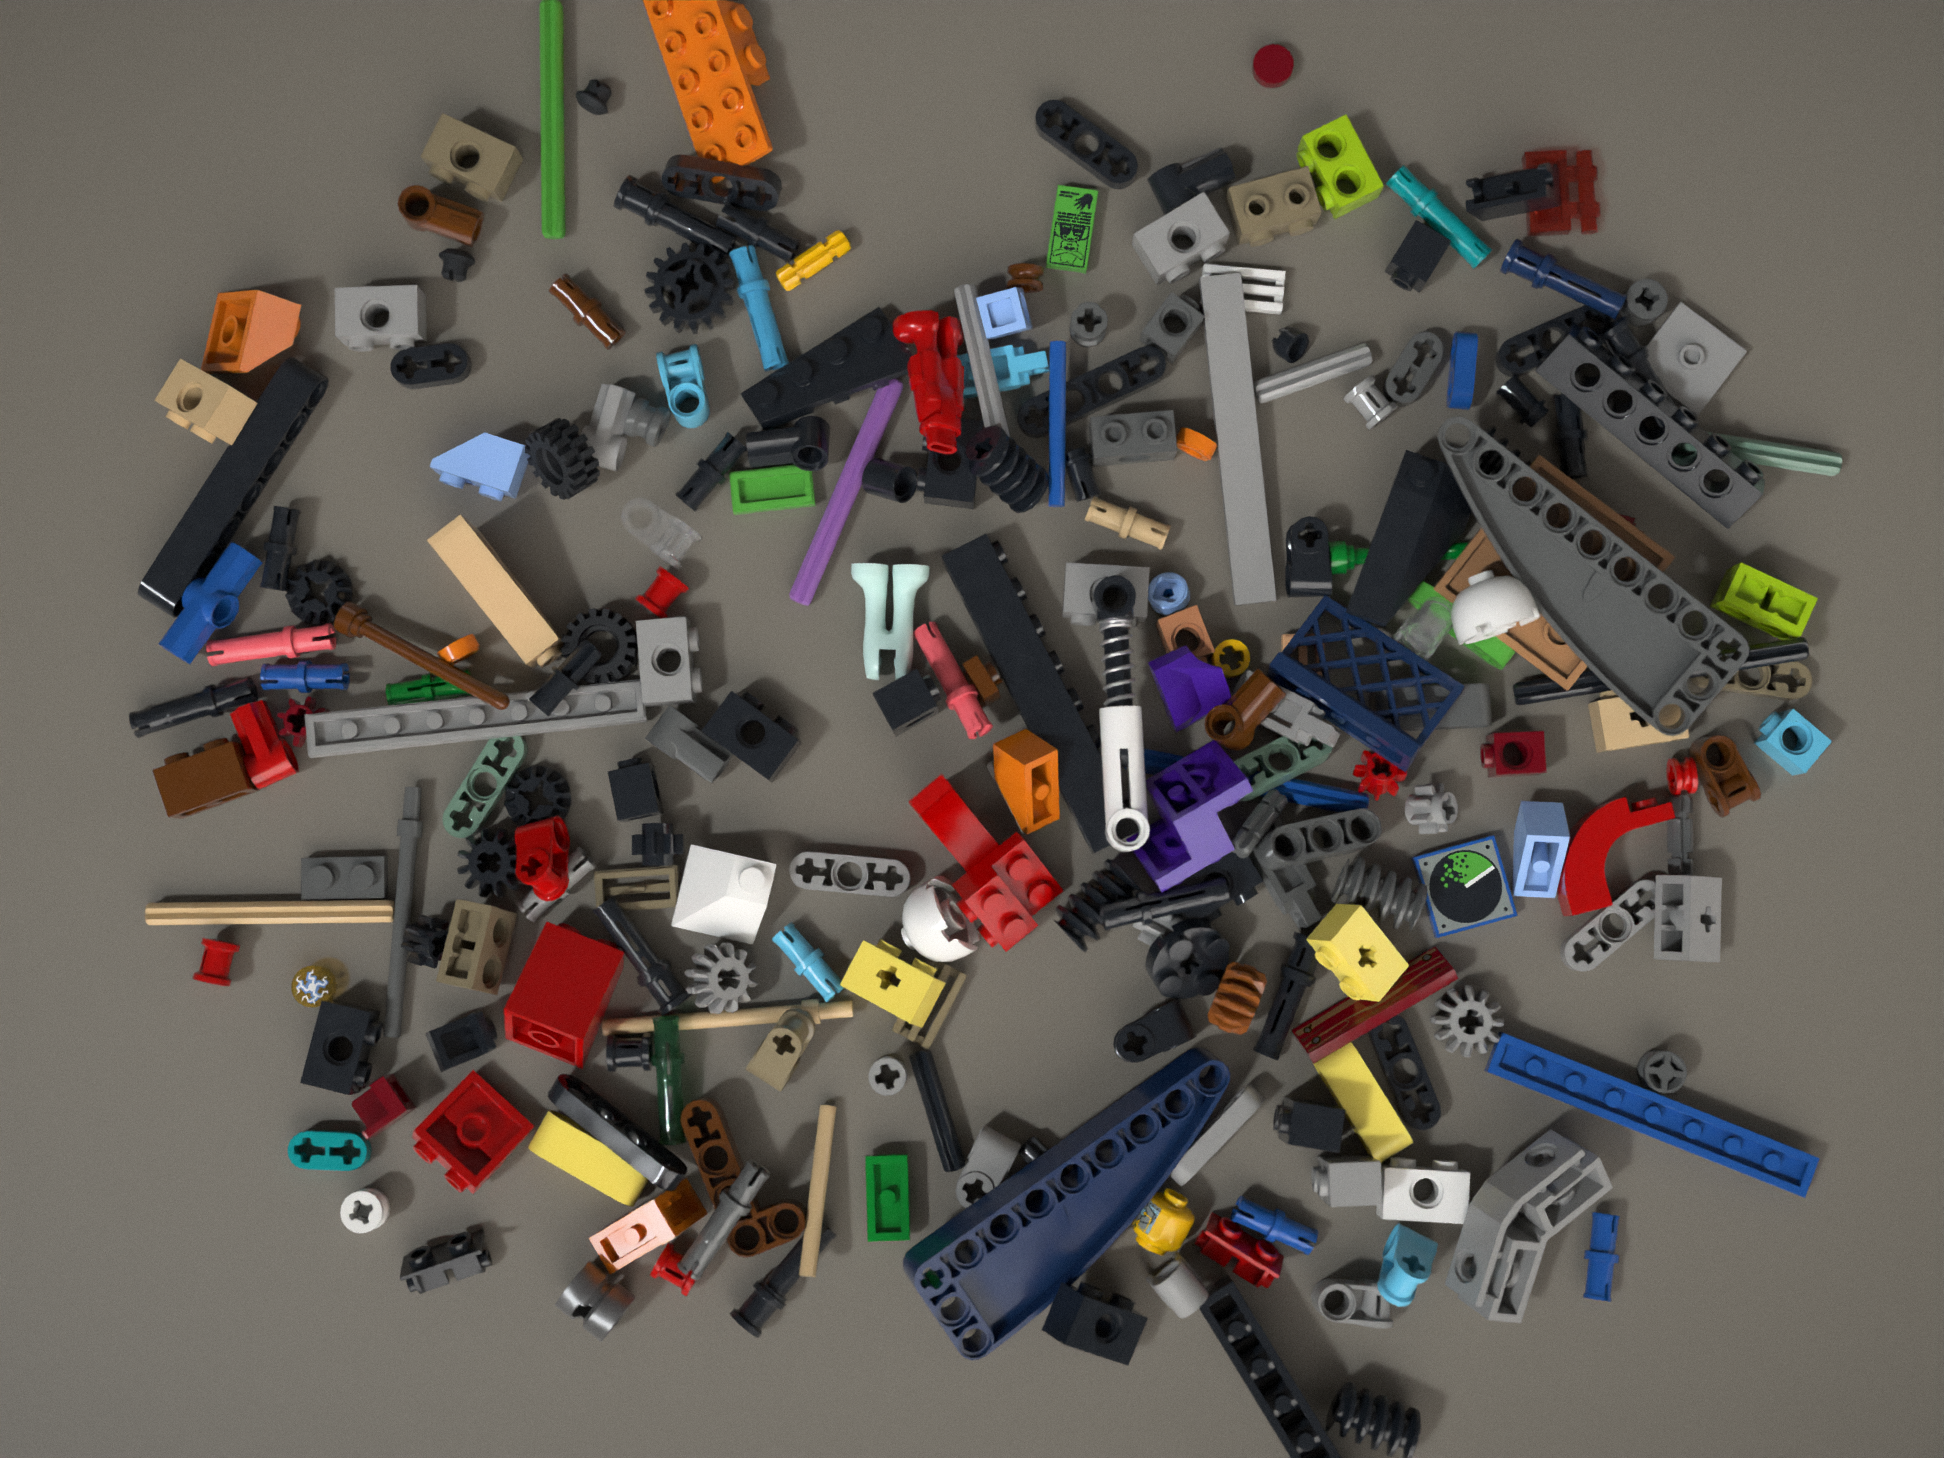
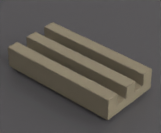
[594,865,680,911]
[892,959,967,1050]

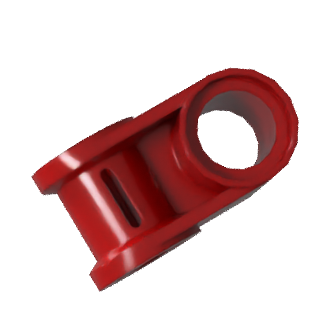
[515,816,570,901]

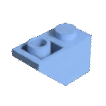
[430,433,530,501]

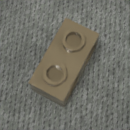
[436,899,517,995]

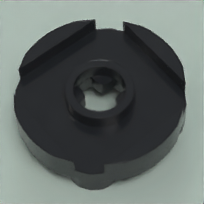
[1146,919,1230,999]

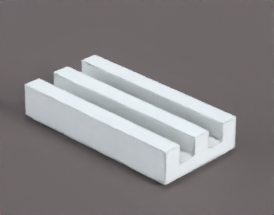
[1199,264,1286,315]

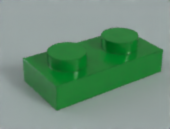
[865,1154,910,1242]

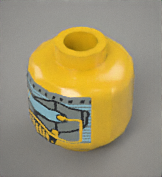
[1132,1188,1195,1255]

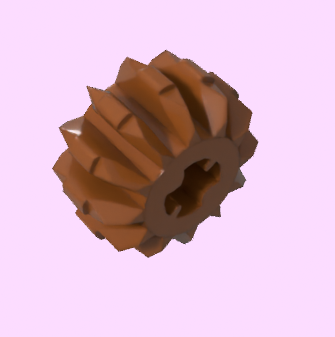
[1207,962,1267,1035]

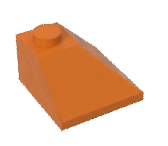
[201,290,301,374]

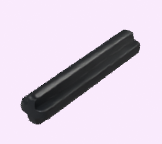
[909,1049,965,1172]

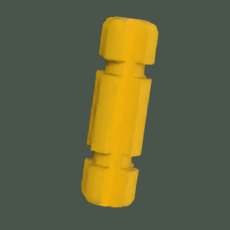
[776,230,851,291]

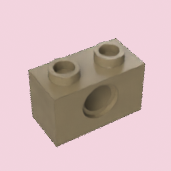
[420,113,523,202]

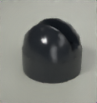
[1272,326,1309,363]

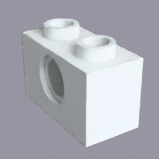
[1376,1157,1470,1224]

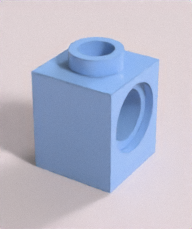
[976,287,1033,339]

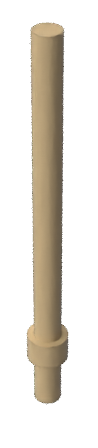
[602,999,854,1036]

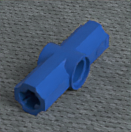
[159,542,263,664]

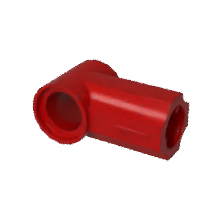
[230,700,299,790]

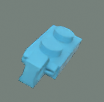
[957,345,1049,399]

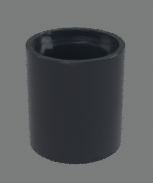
[862,458,918,503]

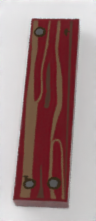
[1291,946,1458,1064]

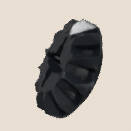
[285,559,353,626]
[504,766,572,826]

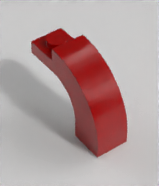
[1557,796,1676,916]

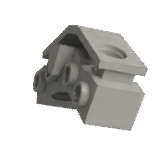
[1445,1129,1613,1323]

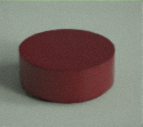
[1252,44,1294,88]

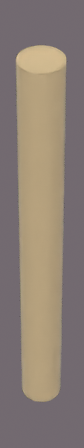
[799,1105,837,1277]

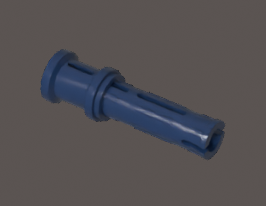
[1500,238,1627,320]

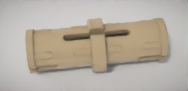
[1085,496,1171,550]

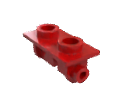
[1194,1212,1284,1289]

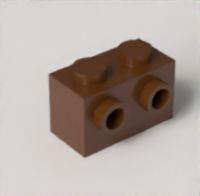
[152,738,260,819]

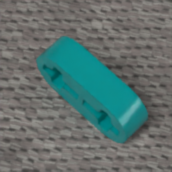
[287,1130,372,1171]

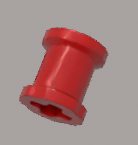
[635,566,689,619]
[192,938,240,987]
[650,1242,696,1297]

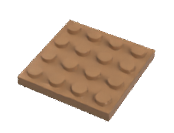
[1434,455,1675,691]

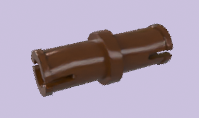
[549,273,626,350]

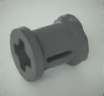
[1069,302,1108,348]

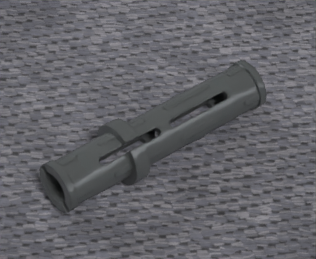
[677,1159,771,1280]

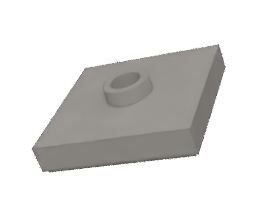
[1646,302,1747,417]

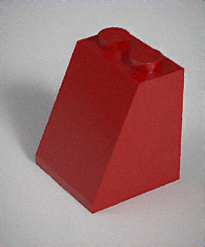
[504,921,624,1069]

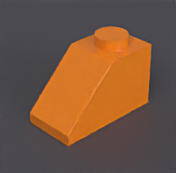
[993,729,1060,835]

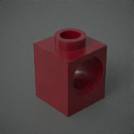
[1480,731,1547,778]

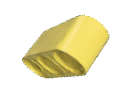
[1313,1042,1413,1163]
[528,1110,648,1207]

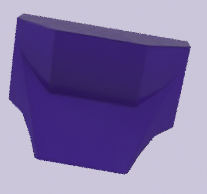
[1148,645,1231,733]

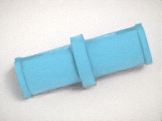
[772,922,844,1003]

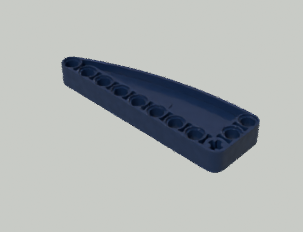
[903,1047,1230,1360]

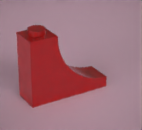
[909,774,999,872]

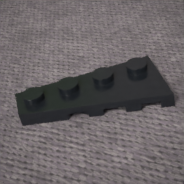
[740,307,913,430]

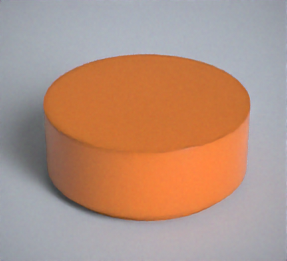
[1176,427,1217,461]
[436,634,480,666]

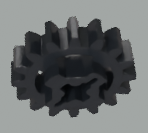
[644,243,735,335]

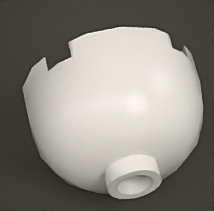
[1451,570,1541,645]
[901,876,980,962]

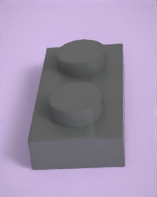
[301,856,388,900]

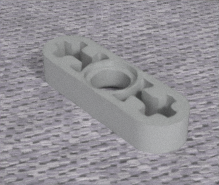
[789,852,911,897]
[1560,880,1656,972]
[1169,1083,1265,1186]

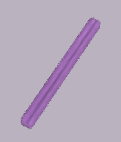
[789,379,903,606]

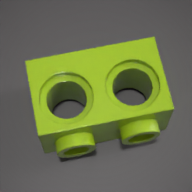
[1296,114,1384,219]
[1710,562,1818,640]

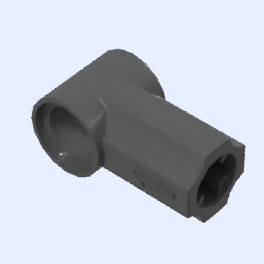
[645,705,733,784]

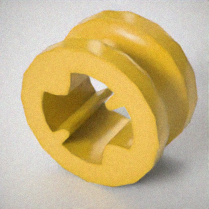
[1211,639,1250,678]

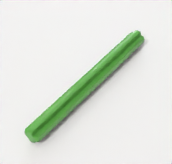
[540,0,565,239]

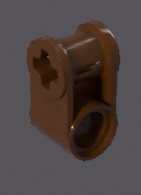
[1688,735,1761,818]

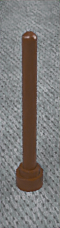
[334,601,510,710]

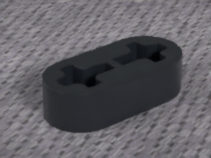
[390,343,472,389]

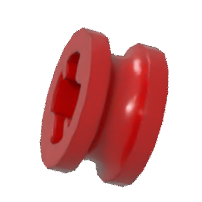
[1666,756,1698,796]

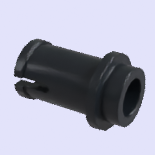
[1496,374,1549,428]
[1065,447,1102,502]

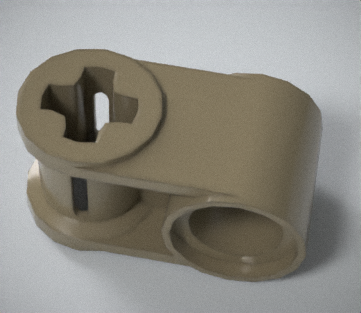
[745,1008,816,1092]

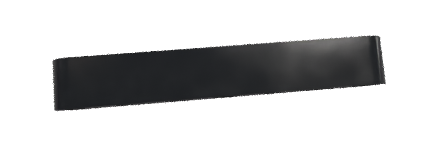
[138,357,329,618]

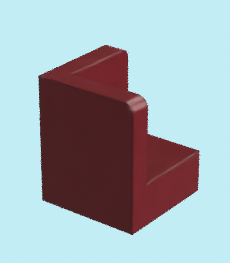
[351,1074,417,1140]

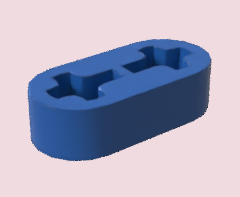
[1446,331,1478,410]

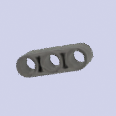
[1369,683,1492,732]
[1255,809,1382,870]

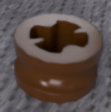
[1007,263,1044,293]

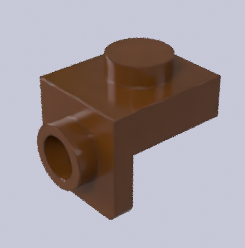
[963,655,1002,709]

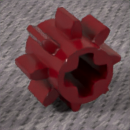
[277,696,330,748]

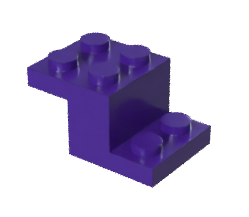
[1126,740,1253,892]

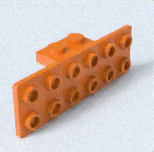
[643,0,773,184]

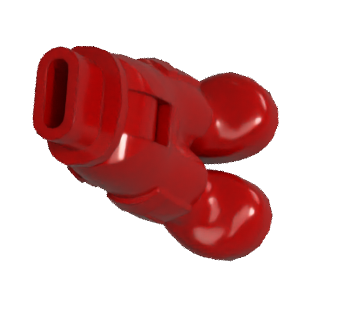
[893,310,964,454]

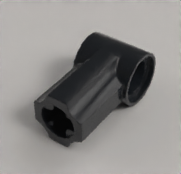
[1147,147,1236,215]
[746,416,830,471]

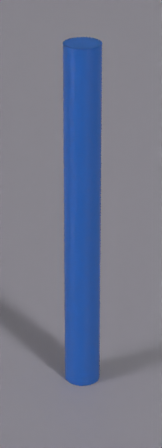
[1048,341,1066,507]

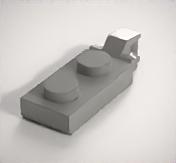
[1231,669,1341,748]

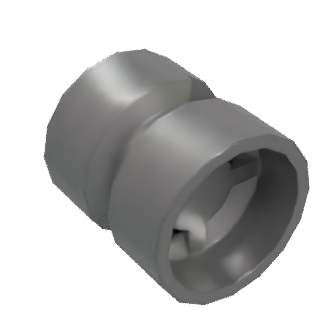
[555,1261,636,1342]

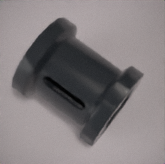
[606,1033,653,1072]

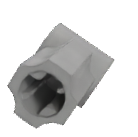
[581,384,637,471]

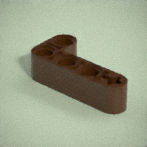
[681,1097,807,1258]

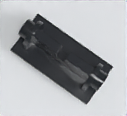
[400,1229,492,1294]

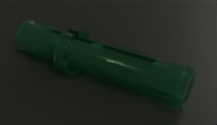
[651,1015,686,1146]

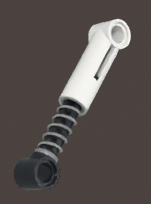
[1092,575,1150,852]

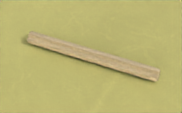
[145,900,395,925]

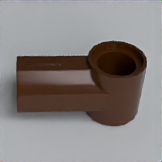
[398,185,485,247]
[1204,668,1286,751]

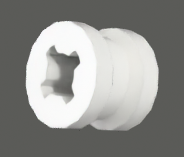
[340,1187,390,1233]

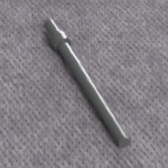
[383,787,423,1038]

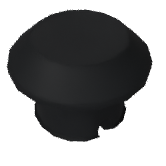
[576,79,612,115]
[439,248,475,282]

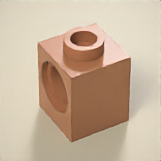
[1155,605,1215,664]

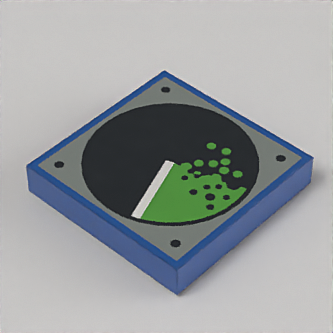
[1412,835,1518,938]

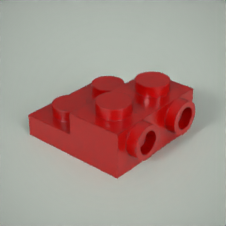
[952,832,1064,952]
[412,1070,535,1194]

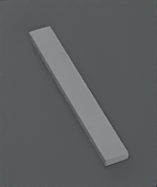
[1199,273,1277,606]
[305,679,647,758]

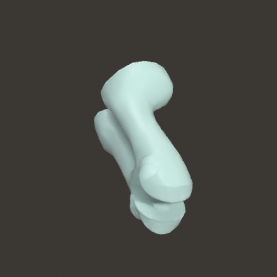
[851,563,930,681]

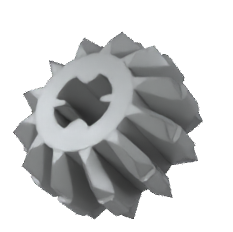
[684,943,758,1014]
[1430,985,1504,1057]

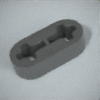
[1383,332,1444,407]

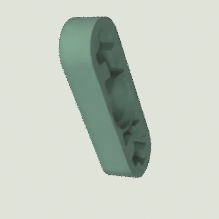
[442,736,528,839]
[1234,736,1333,801]

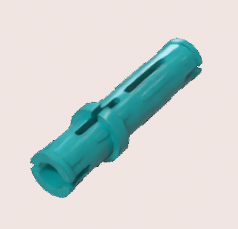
[1386,165,1493,269]

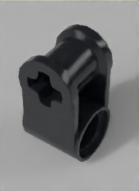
[1285,516,1332,598]
[1113,998,1197,1063]

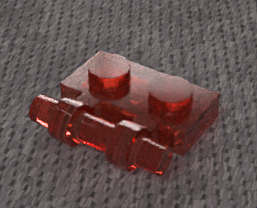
[1522,150,1601,237]

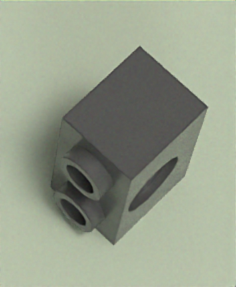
[1088,410,1177,467]

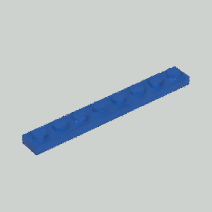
[1484,1032,1820,1198]

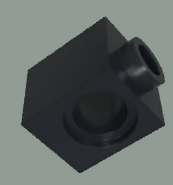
[1385,220,1451,293]
[608,758,664,822]

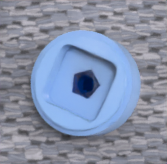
[1148,572,1190,616]

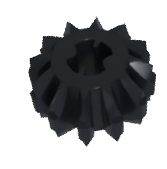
[457,828,520,898]

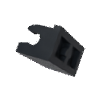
[1466,163,1561,221]

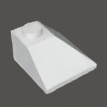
[671,844,777,945]

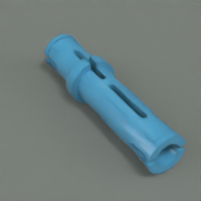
[729,245,789,371]

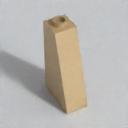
[427,514,564,668]

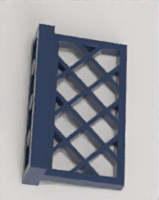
[1267,595,1465,772]

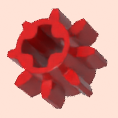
[1352,750,1407,801]

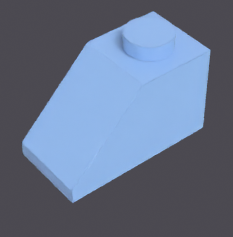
[1512,801,1570,898]

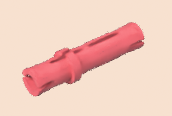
[913,621,993,739]
[206,623,336,667]

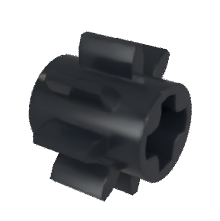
[632,823,684,866]
[401,915,449,969]

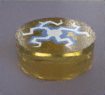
[291,965,337,1008]

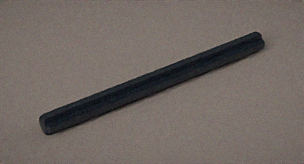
[1513,637,1809,705]

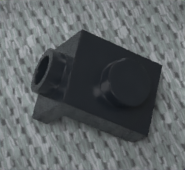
[425,1010,497,1072]

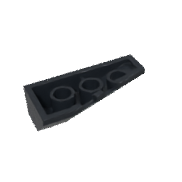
[1346,450,1471,627]

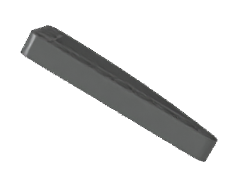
[1437,416,1749,736]

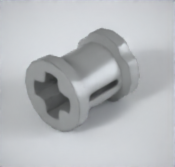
[1343,375,1398,430]
[868,1056,908,1096]

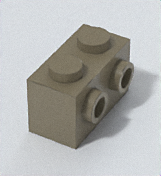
[1225,166,1322,247]

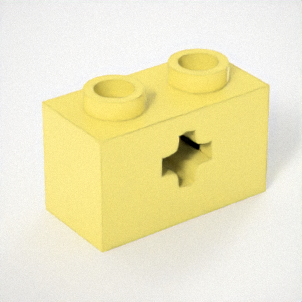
[1306,904,1409,1002]
[840,939,946,1028]

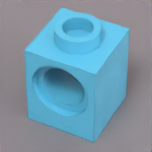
[1754,709,1832,776]

